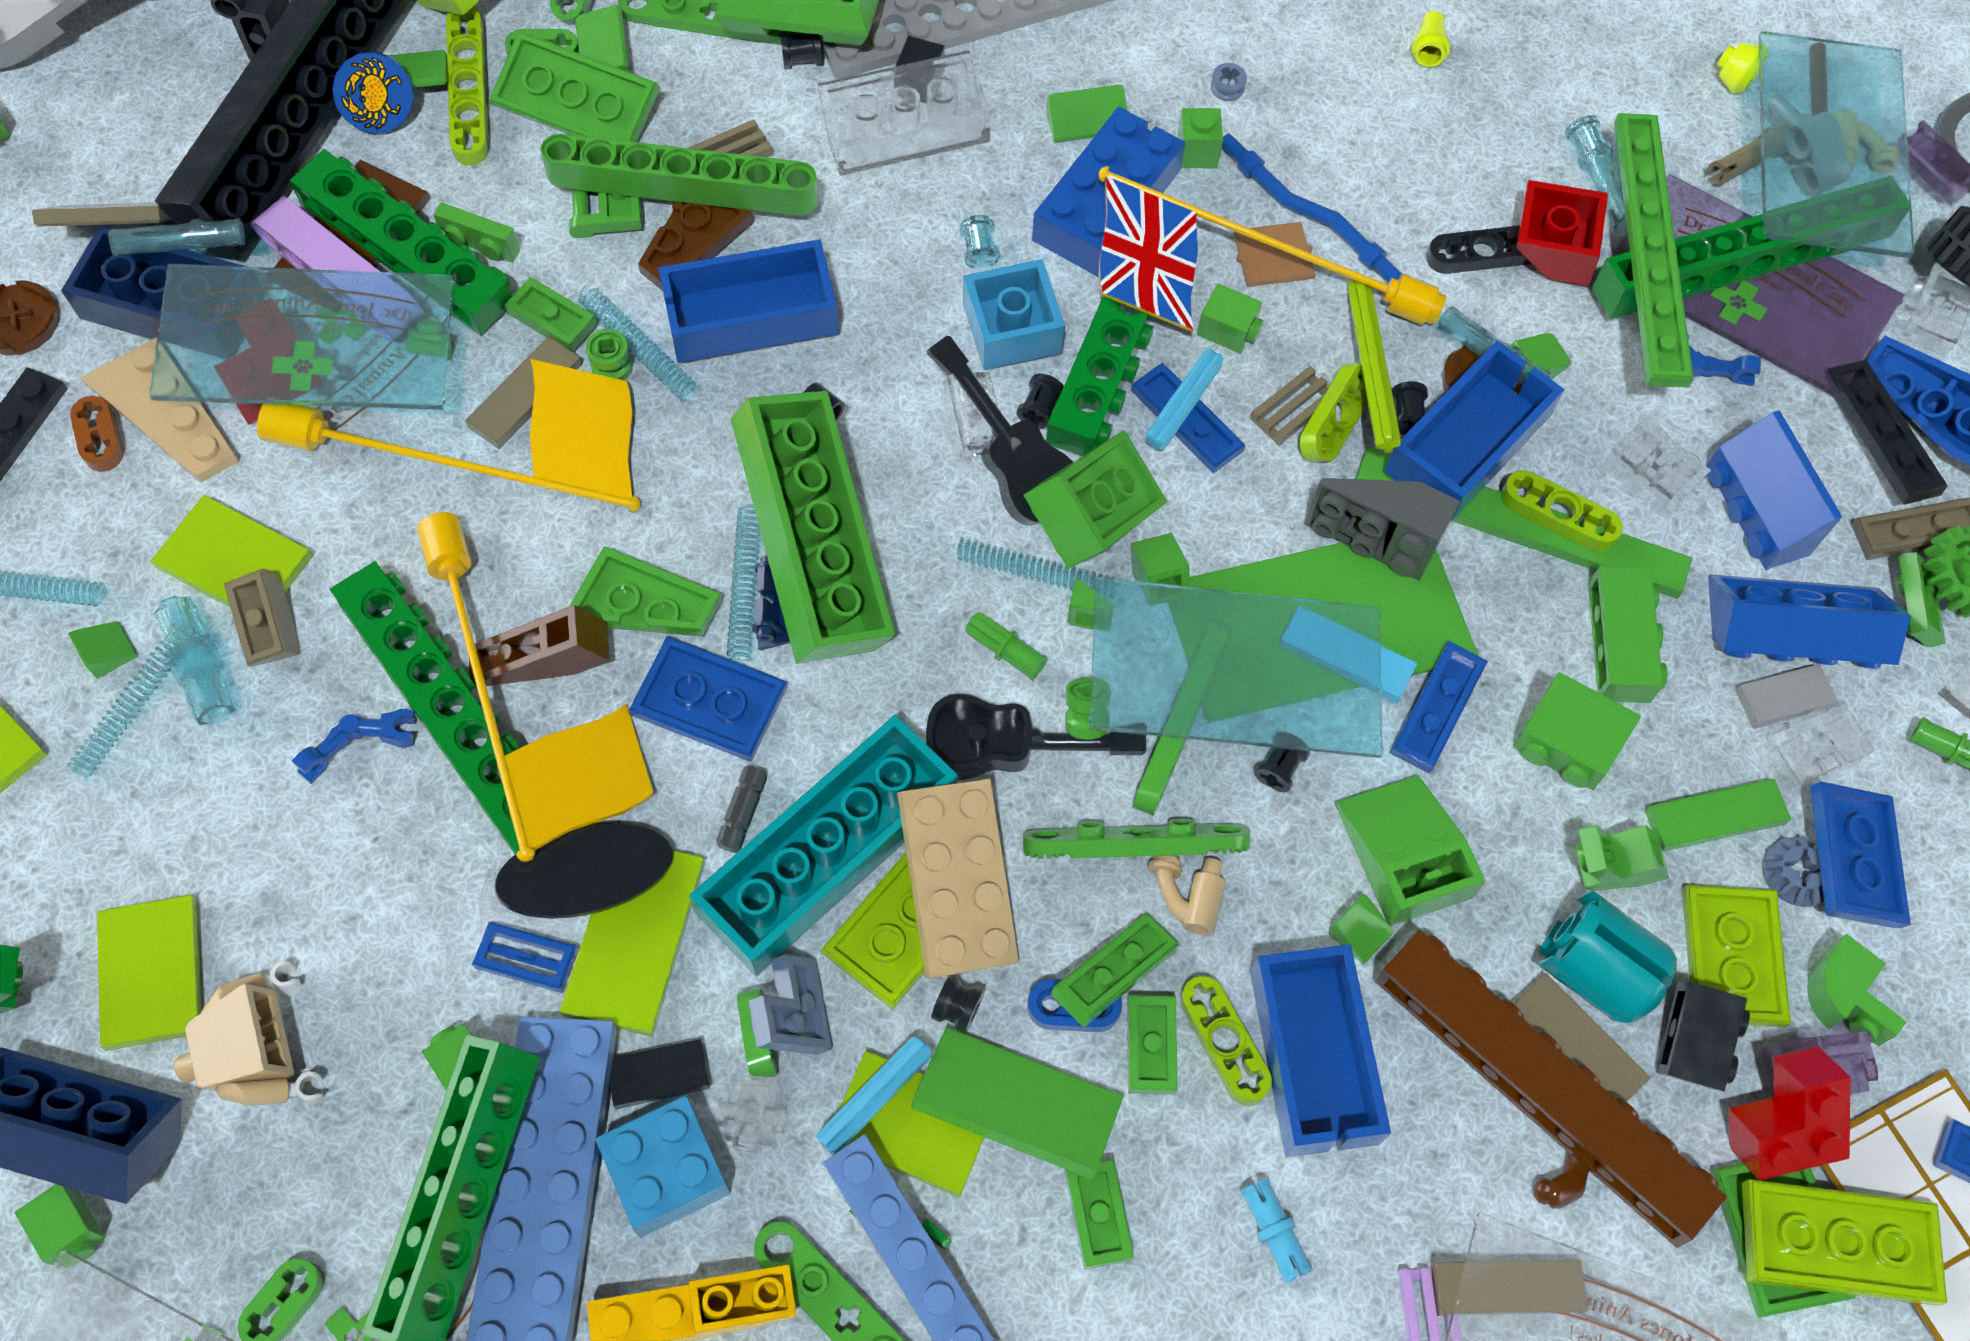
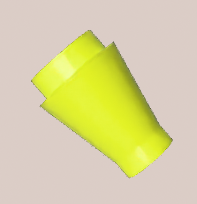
[1412,11,1450,67]

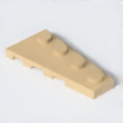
[81,337,239,483]

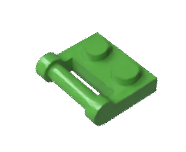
[569,189,642,238]

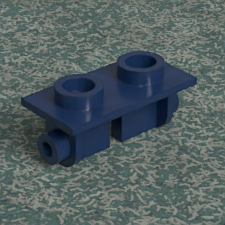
[752,556,790,651]

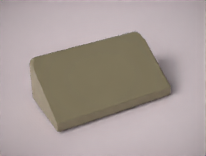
[224,569,301,667]

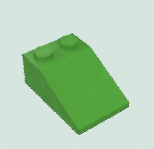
[1023,430,1168,569]

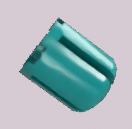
[1536,890,1677,1023]

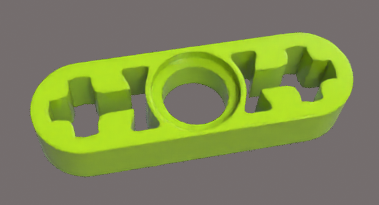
[1300,363,1368,462]
[1501,470,1623,552]
[1180,976,1272,1106]

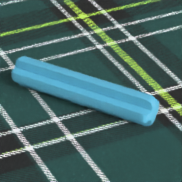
[1145,349,1224,450]
[816,1036,932,1155]

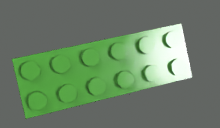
[731,391,895,664]

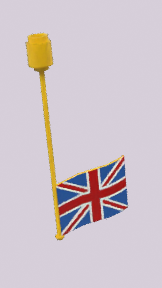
[1098,166,1447,332]

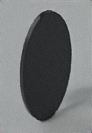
[495,824,672,919]

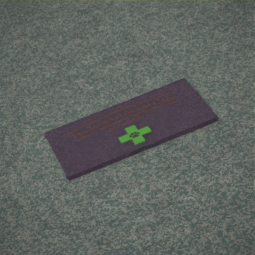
[1611,174,1905,397]

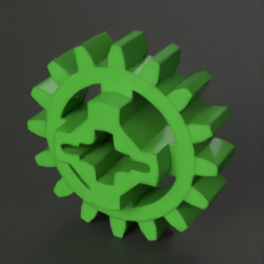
[1923,525,1970,618]

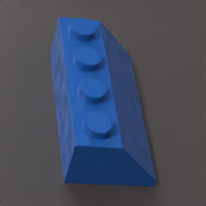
[1708,574,1911,669]

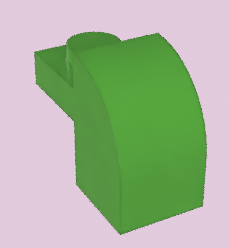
[1575,825,1669,891]
[1807,933,1907,1047]

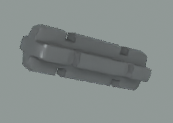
[716,766,767,853]

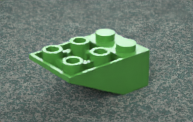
[1335,775,1486,926]

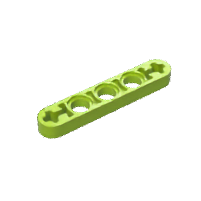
[446,6,489,166]

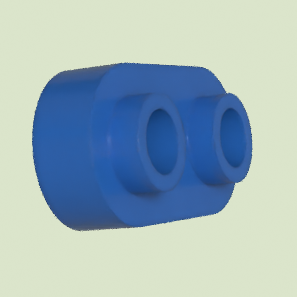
[1027,979,1122,1032]

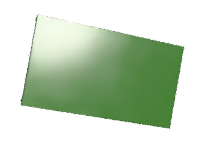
[1167,542,1479,725]

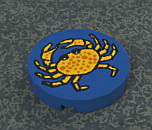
[332,52,415,134]

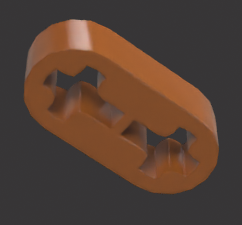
[70,395,123,472]

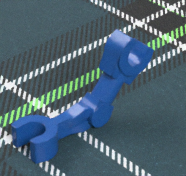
[1688,335,1761,386]
[292,709,417,784]

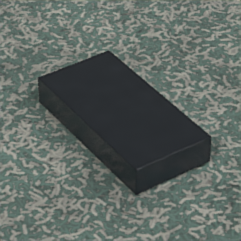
[610,1039,710,1110]

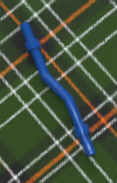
[1222,133,1402,283]

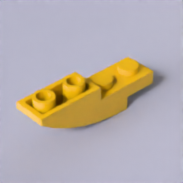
[586,1265,797,1341]

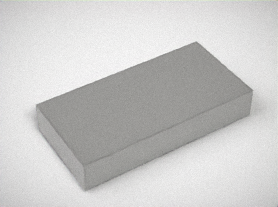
[1735,664,1838,729]

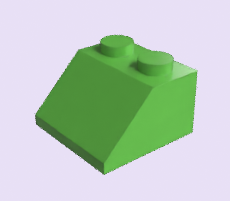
[1513,672,1641,791]

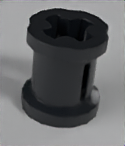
[780,32,822,68]
[1016,373,1064,429]
[1392,381,1428,435]
[1254,733,1310,793]

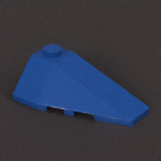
[1867,335,1970,467]

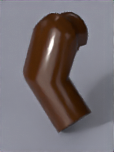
[1534,1152,1589,1209]

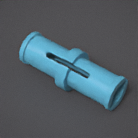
[1240,1178,1313,1284]

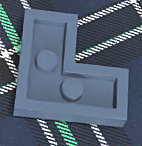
[749,954,832,1055]

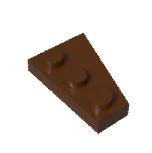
[638,201,753,291]

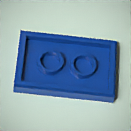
[629,636,788,762]
[1810,781,1911,928]

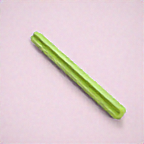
[1347,280,1401,453]

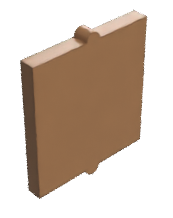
[1233,222,1316,287]

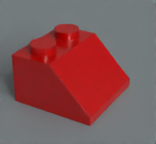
[1517,180,1609,286]

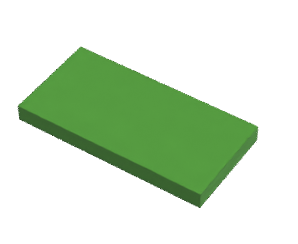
[488,31,661,142]
[911,1027,1124,1180]

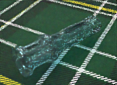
[1565,115,1627,230]

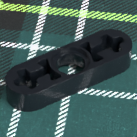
[1426,225,1531,274]

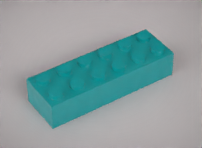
[689,714,958,977]

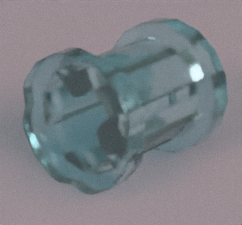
[959,214,1000,268]

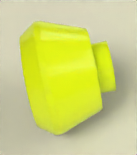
[1716,42,1769,94]

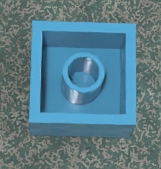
[963,259,1065,370]
[595,1095,730,1238]

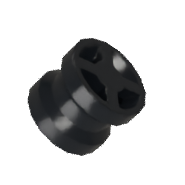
[931,976,985,1034]

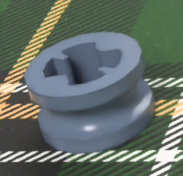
[1211,63,1247,101]

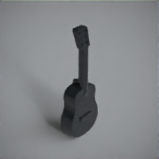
[927,336,1073,526]
[926,694,1146,780]

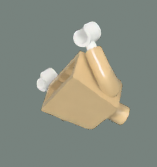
[174,961,324,1106]

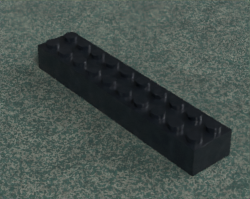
[154,0,410,260]

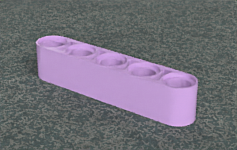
[251,196,424,343]

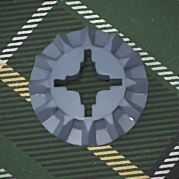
[1763,835,1824,907]

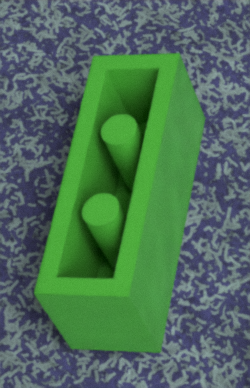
[1588,566,1667,703]

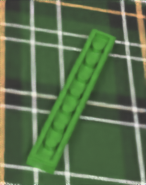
[1614,113,1694,388]
[1356,446,1693,599]

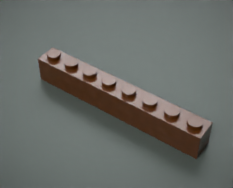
[1374,930,1728,1248]

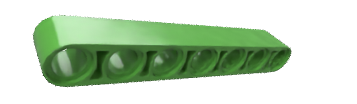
[540,134,818,216]

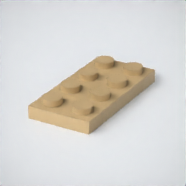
[897,779,1019,978]

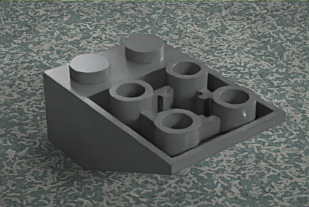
[1305,478,1460,581]

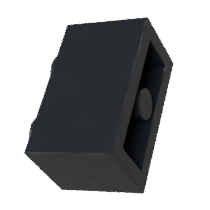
[1656,982,1750,1092]

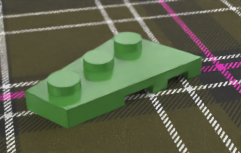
[570,546,722,637]

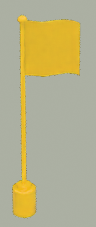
[257,359,641,512]
[417,512,653,862]

